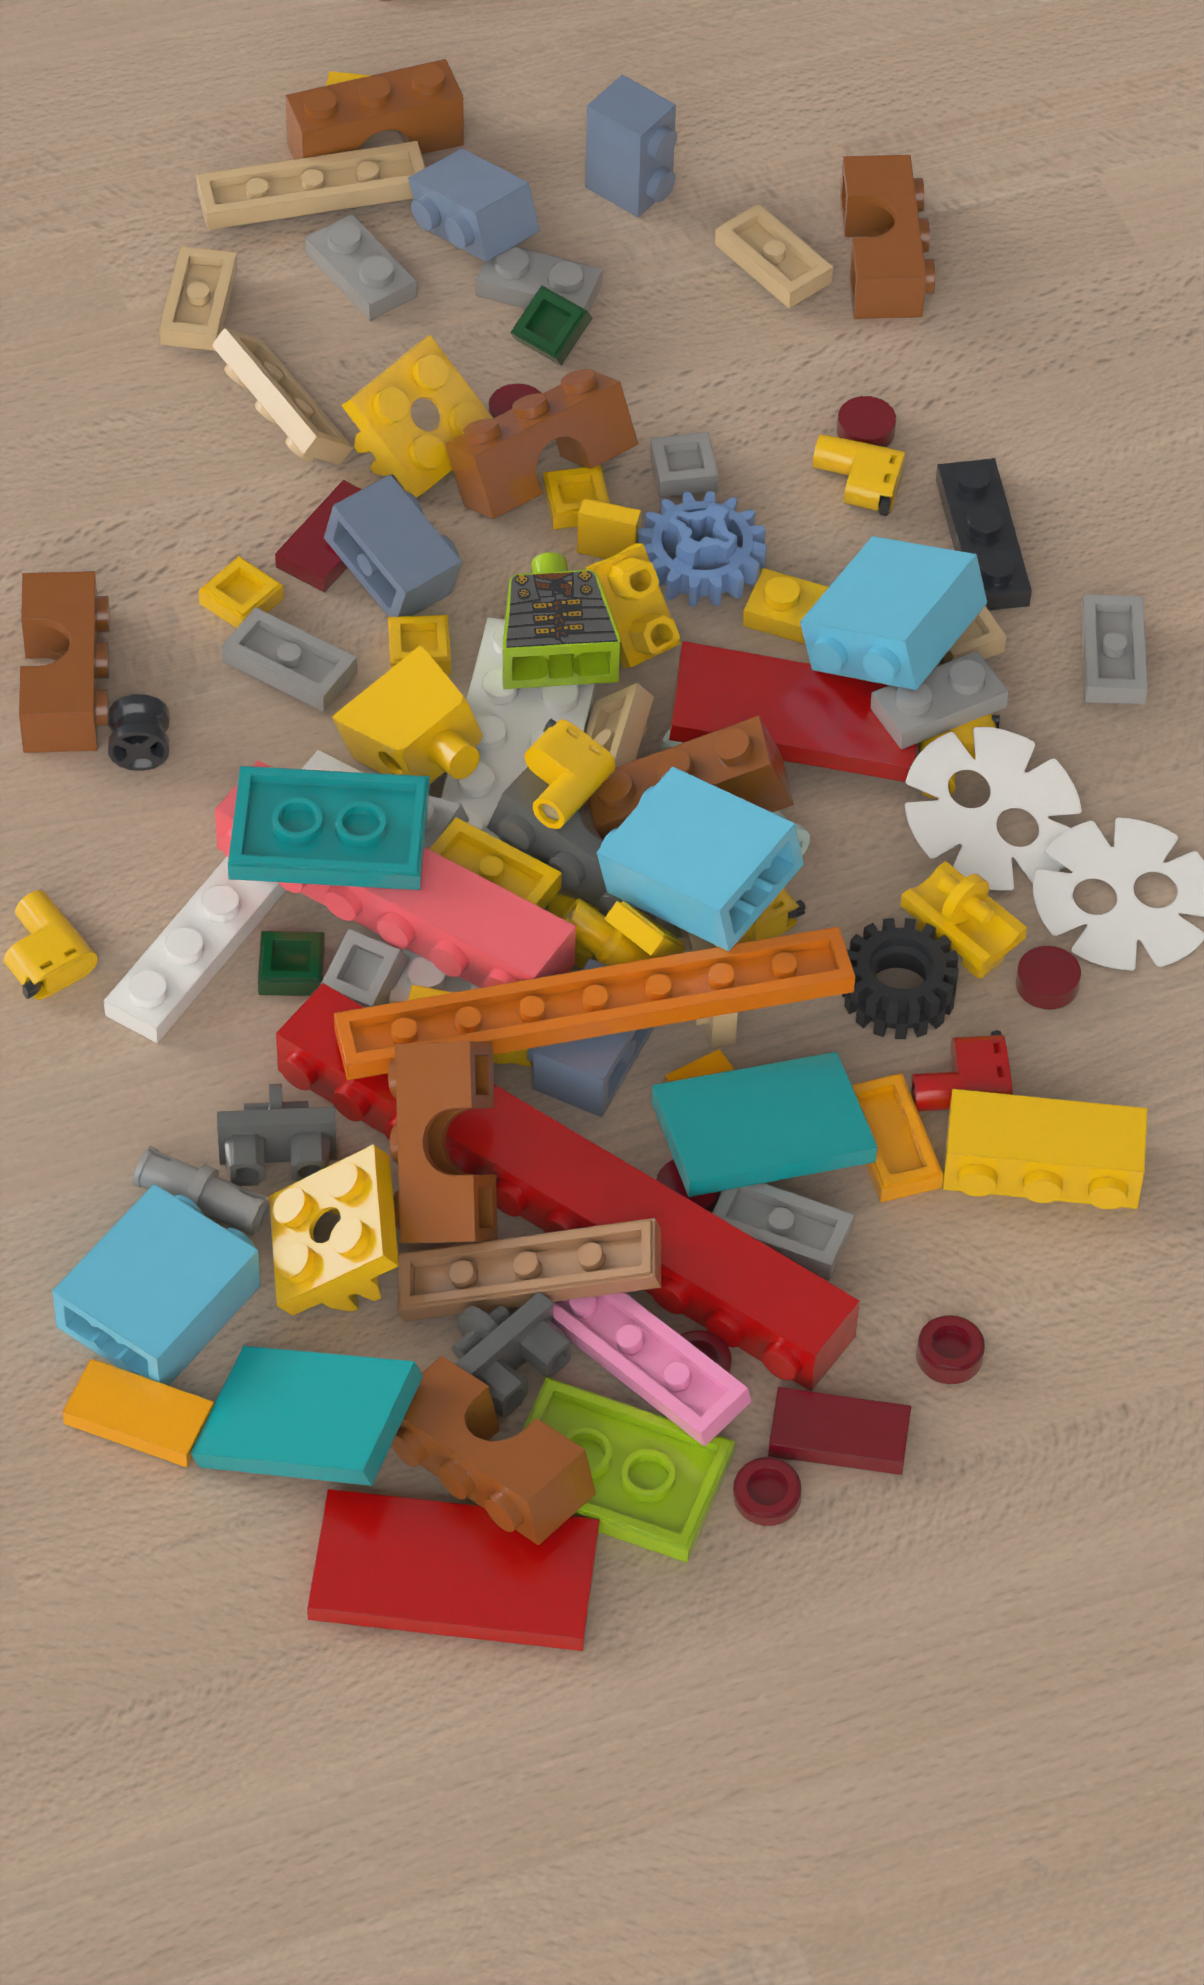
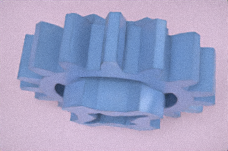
[637,491,767,607]

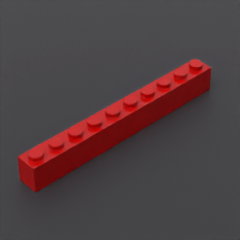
[276,983,860,1392]

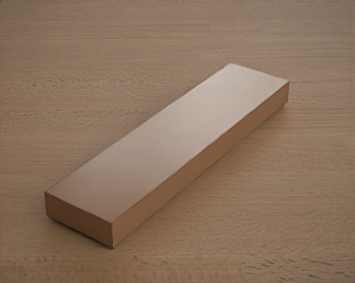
[398,1218,661,1322]

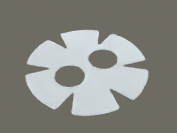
[904,727,1082,891]
[1033,817,1204,971]

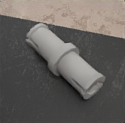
[133,1146,269,1236]

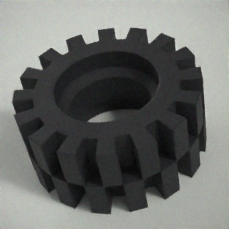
[842,918,959,1039]

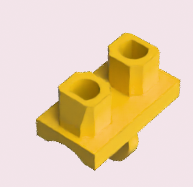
[585,543,681,668]
[900,861,1027,978]

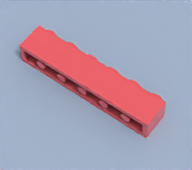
[215,760,576,988]

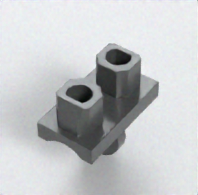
[217,1083,337,1186]
[452,1291,572,1418]

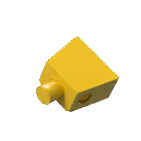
[332,645,483,784]

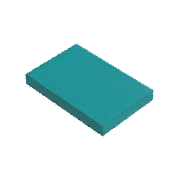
[228,766,430,890]
[651,1052,878,1197]
[190,1346,423,1486]

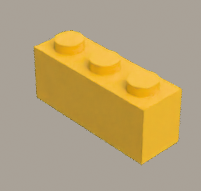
[942,1089,1148,1209]

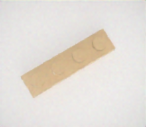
[196,141,425,230]

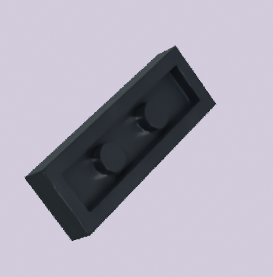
[936,458,1032,611]

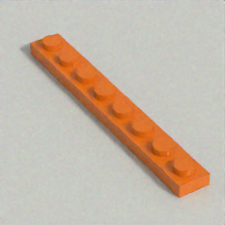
[334,926,855,1080]

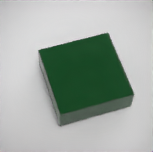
[510,285,593,365]
[258,931,325,996]

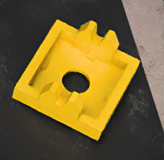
[341,335,494,498]
[269,1145,399,1316]

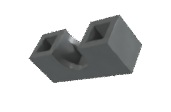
[487,767,656,919]

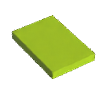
[522,1377,736,1563]

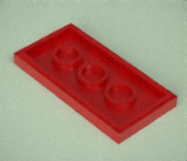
[669,641,917,782]
[307,1489,600,1651]

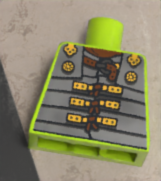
[502,552,620,689]

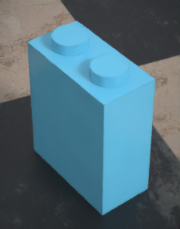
[800,536,987,690]
[596,766,804,951]
[52,1184,260,1386]

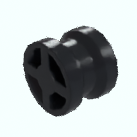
[108,694,170,771]

